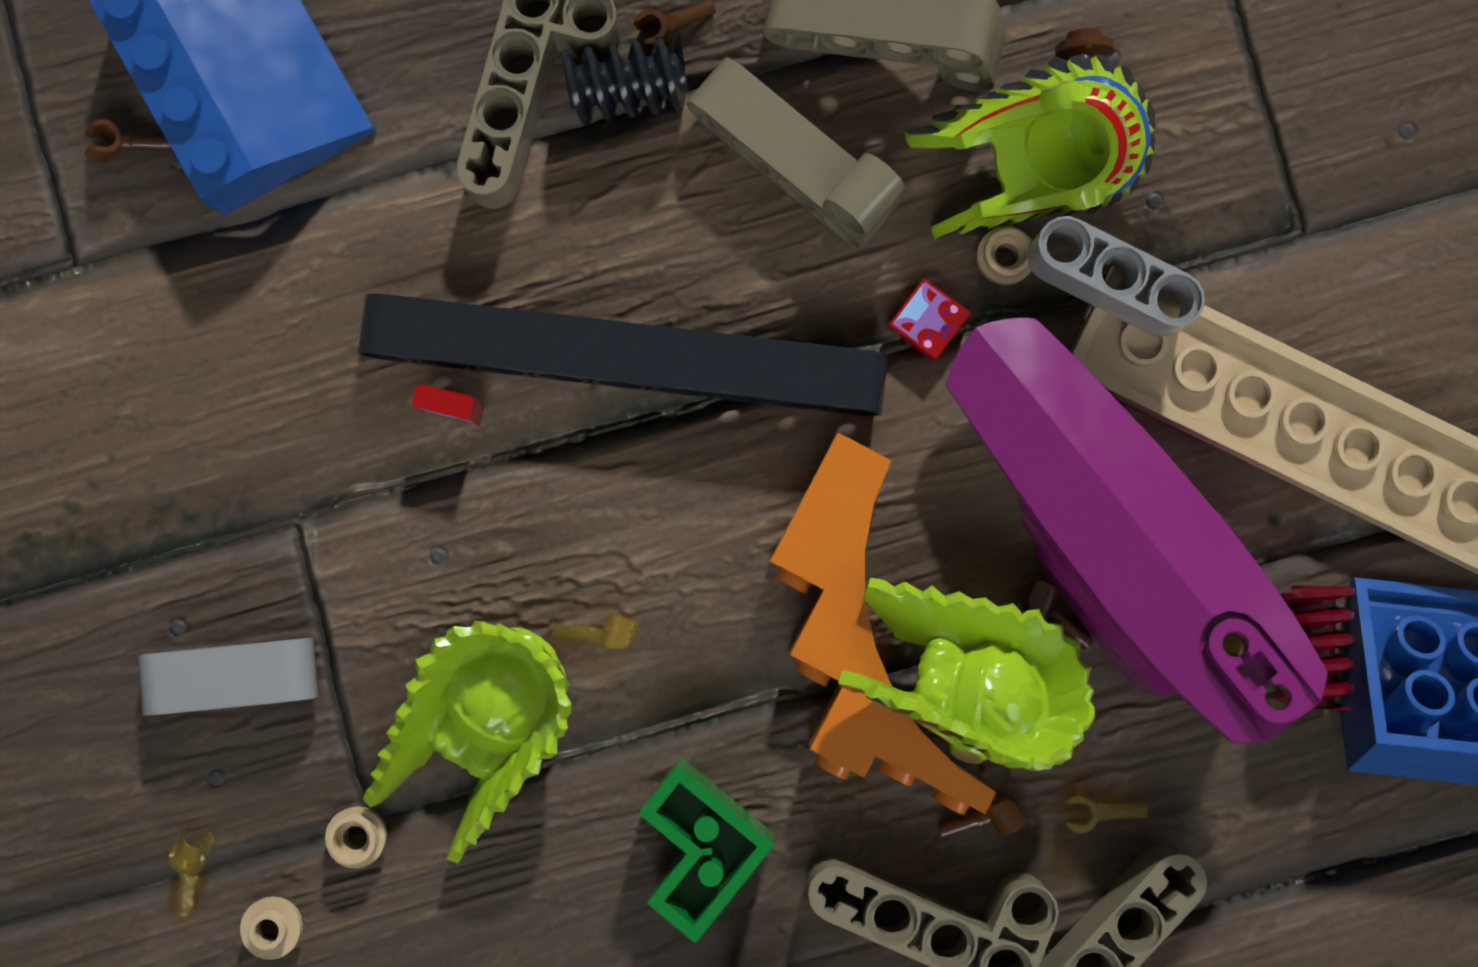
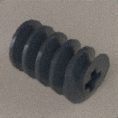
[562,34,688,125]

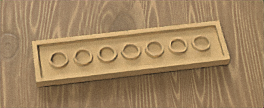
[1070,265,1478,575]

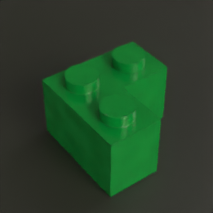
[638,757,775,944]

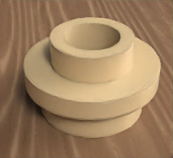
[976,226,1032,286]
[325,806,387,868]
[240,896,303,960]

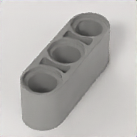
[1027,216,1205,336]
[138,637,318,716]

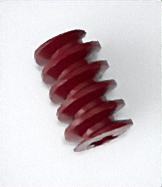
[1271,585,1355,710]

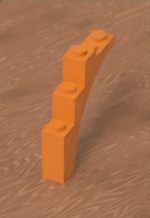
[769,433,996,815]

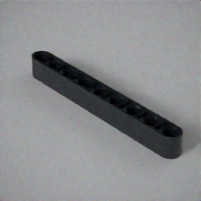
[358,293,888,416]

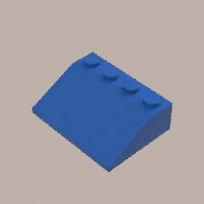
[88,0,376,216]
[1340,577,1478,785]

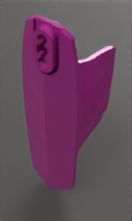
[946,318,1328,744]

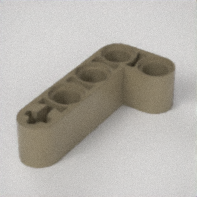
[457,0,621,209]
[763,0,1007,92]
[686,57,905,249]
[1039,844,1207,967]
[806,855,1059,967]

